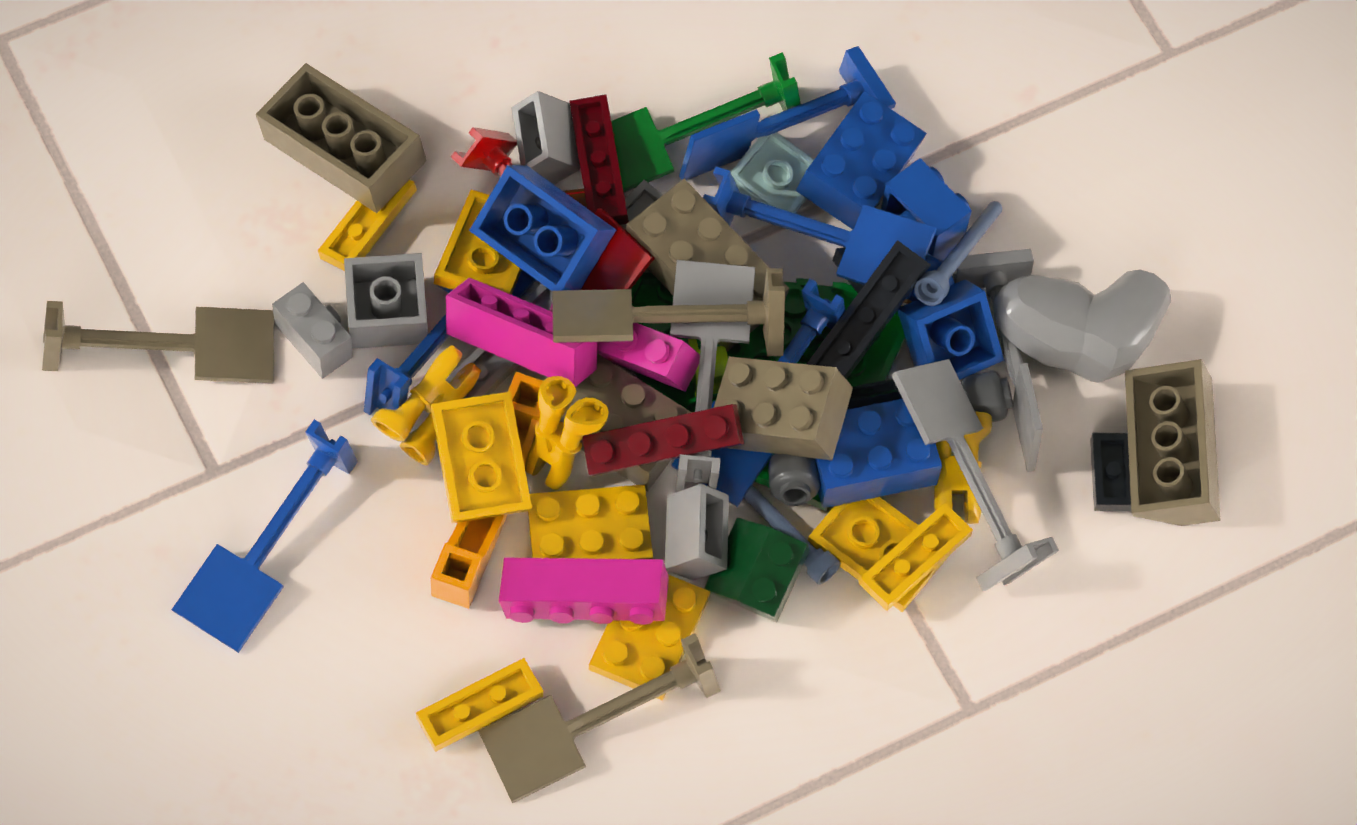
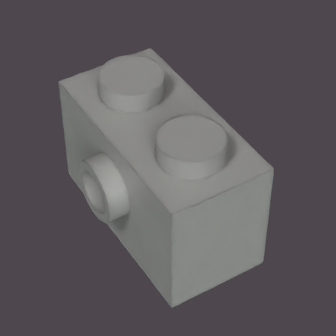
[511,91,581,185]
[272,282,353,379]
[665,483,729,581]

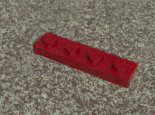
[569,94,629,225]
[582,404,744,476]

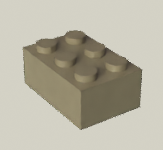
[560,353,692,492]
[714,356,853,460]

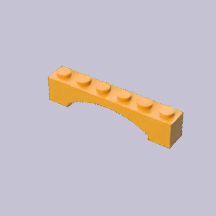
[430,372,543,609]

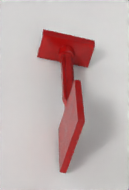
[451,127,655,290]

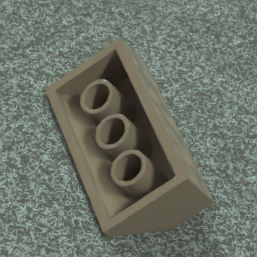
[1125,359,1221,526]

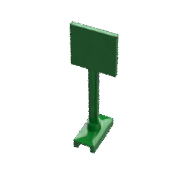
[611,52,801,193]

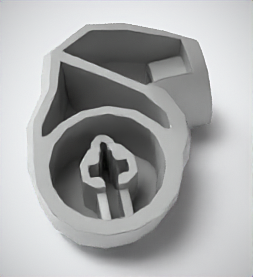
[993,269,1172,383]

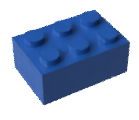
[795,91,927,230]
[469,165,616,291]
[815,399,942,508]

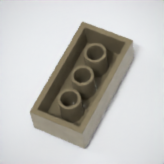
[255,63,427,213]
[626,178,789,352]

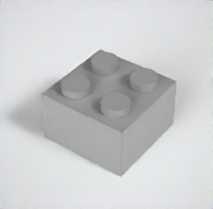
[344,253,428,349]

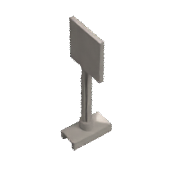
[953,248,1043,472]
[670,260,755,492]
[891,359,1059,592]

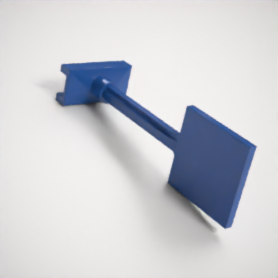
[679,46,896,180]
[703,166,936,300]
[364,270,536,415]
[671,278,846,508]
[171,419,358,653]

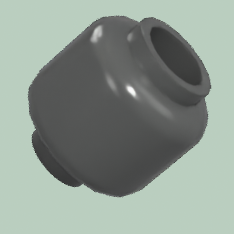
[961,370,1014,422]
[768,454,821,506]

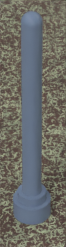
[914,201,1002,306]
[744,485,841,585]

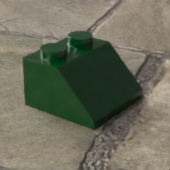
[704,517,810,623]

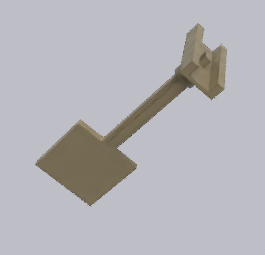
[552,268,785,356]
[42,301,274,384]
[478,633,721,803]

